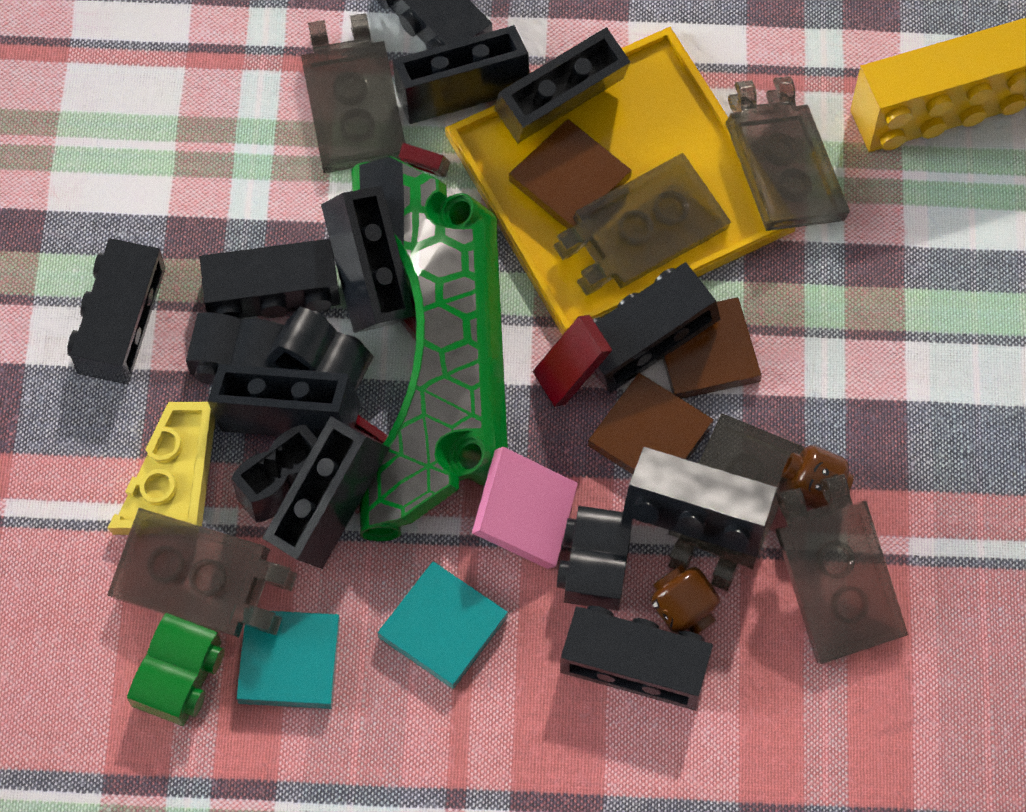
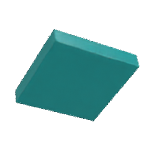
[377,561,508,690]
[237,610,340,709]

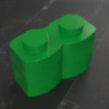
[127,613,225,726]

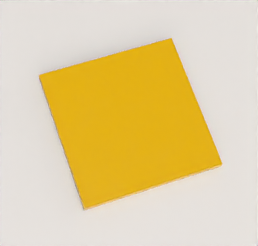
[445,27,796,335]

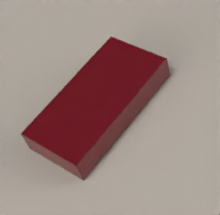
[532,315,612,407]

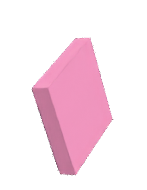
[472,447,578,569]

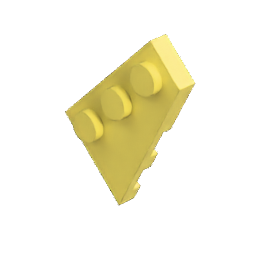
[108,402,216,535]

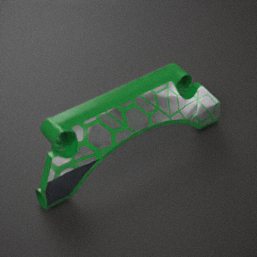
[351,156,508,542]

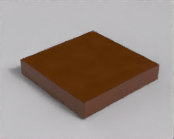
[509,119,632,233]
[662,297,762,399]
[588,373,714,475]

